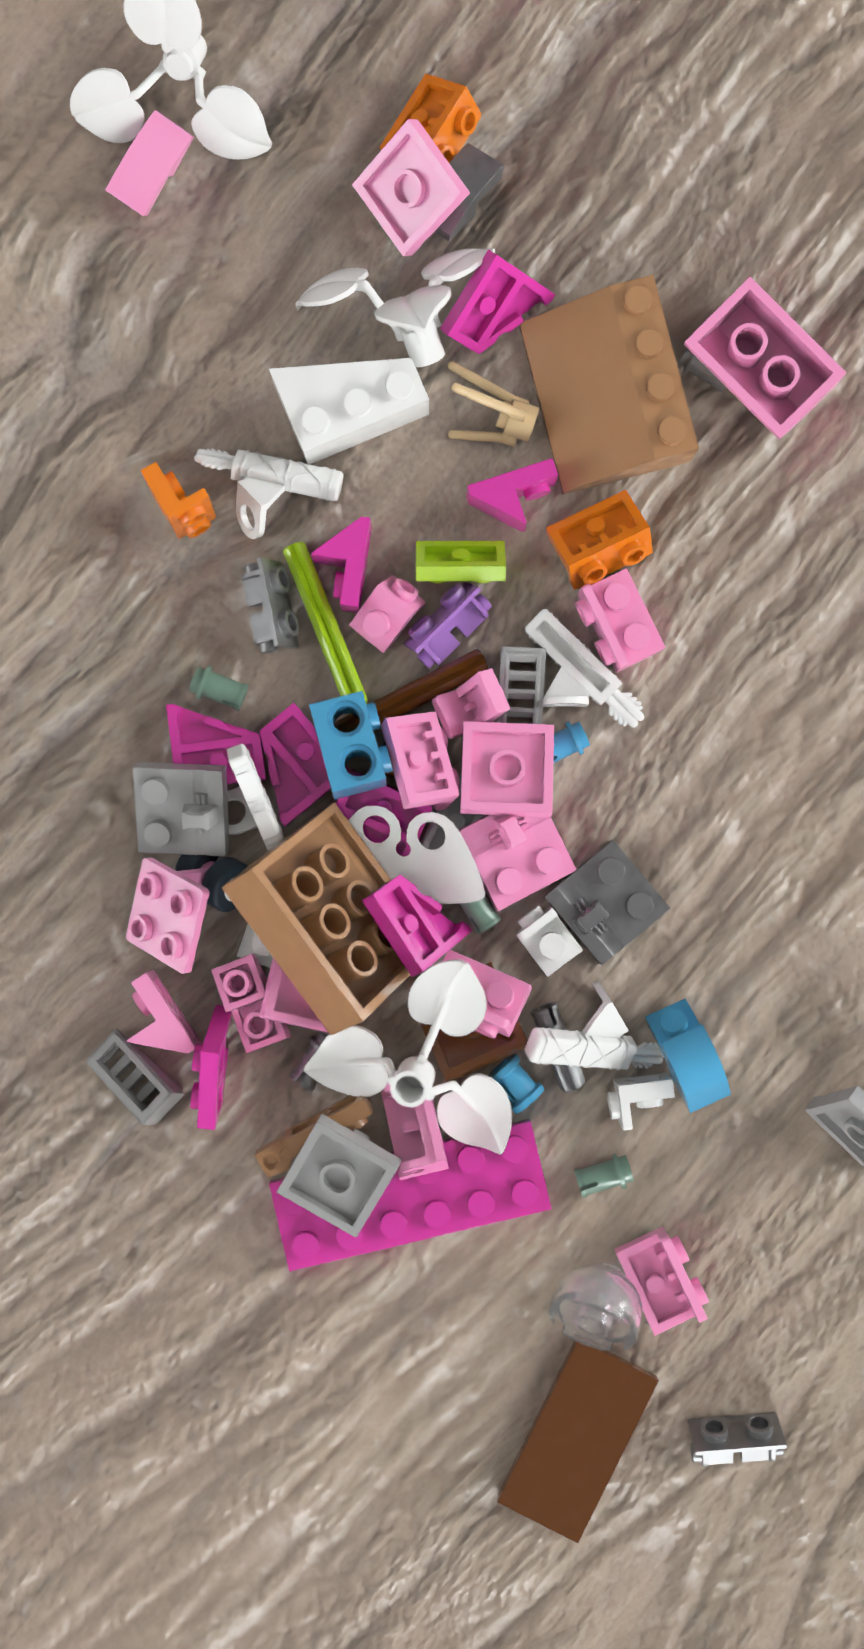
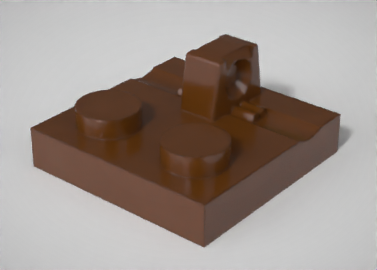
[420,962,528,1082]

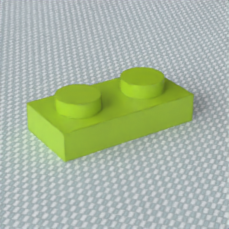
[416,541,506,583]

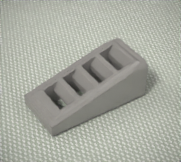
[497,646,546,724]
[85,1029,184,1125]

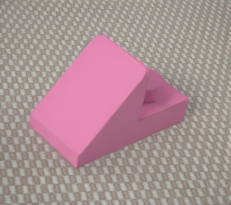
[126,970,203,1054]

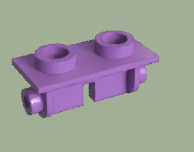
[403,582,492,669]

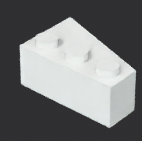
[269,358,429,465]

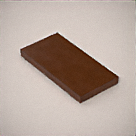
[497,1335,659,1543]

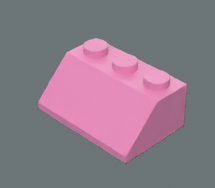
[684,277,847,440]

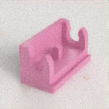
[381,1083,449,1180]

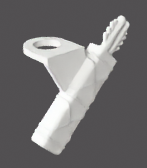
[194,448,343,539]
[525,609,644,727]
[227,744,284,851]
[524,980,664,1070]

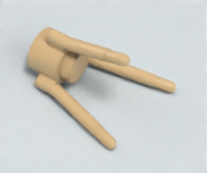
[448,361,539,447]

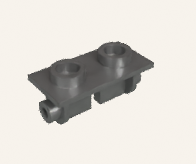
[241,557,299,654]
[688,1412,787,1467]

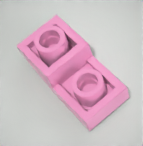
[105,110,194,216]
[211,954,291,1053]

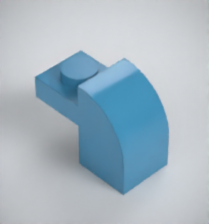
[645,998,731,1113]

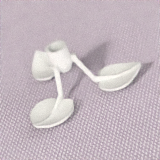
[70,0,273,160]
[295,248,496,367]
[304,959,512,1155]

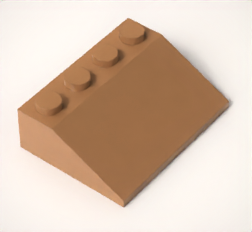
[519,275,699,494]
[222,802,410,1036]

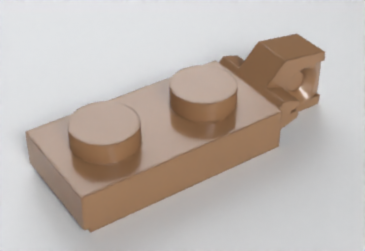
[255,1095,372,1178]

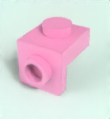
[349,576,426,653]
[432,668,510,739]

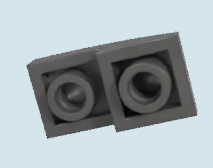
[435,143,504,241]

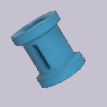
[488,1053,545,1114]

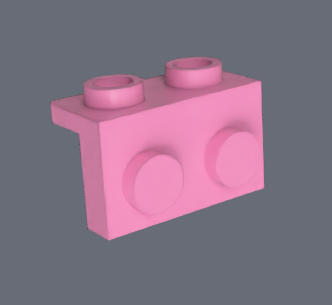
[614,1226,709,1336]

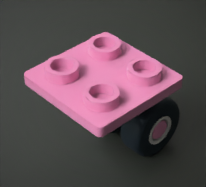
[126,854,248,974]

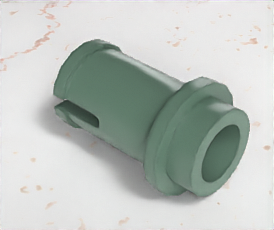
[189,666,249,711]
[459,897,501,934]
[574,1153,634,1198]

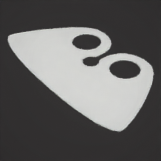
[348,805,485,904]

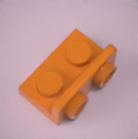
[379,73,481,163]
[140,462,216,539]
[546,490,653,590]

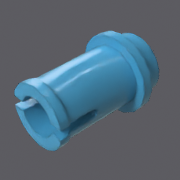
[553,721,590,763]

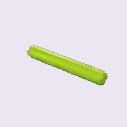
[283,542,368,703]

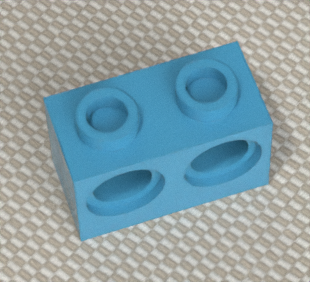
[309,691,393,800]

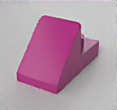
[466,458,558,532]
[311,516,372,613]

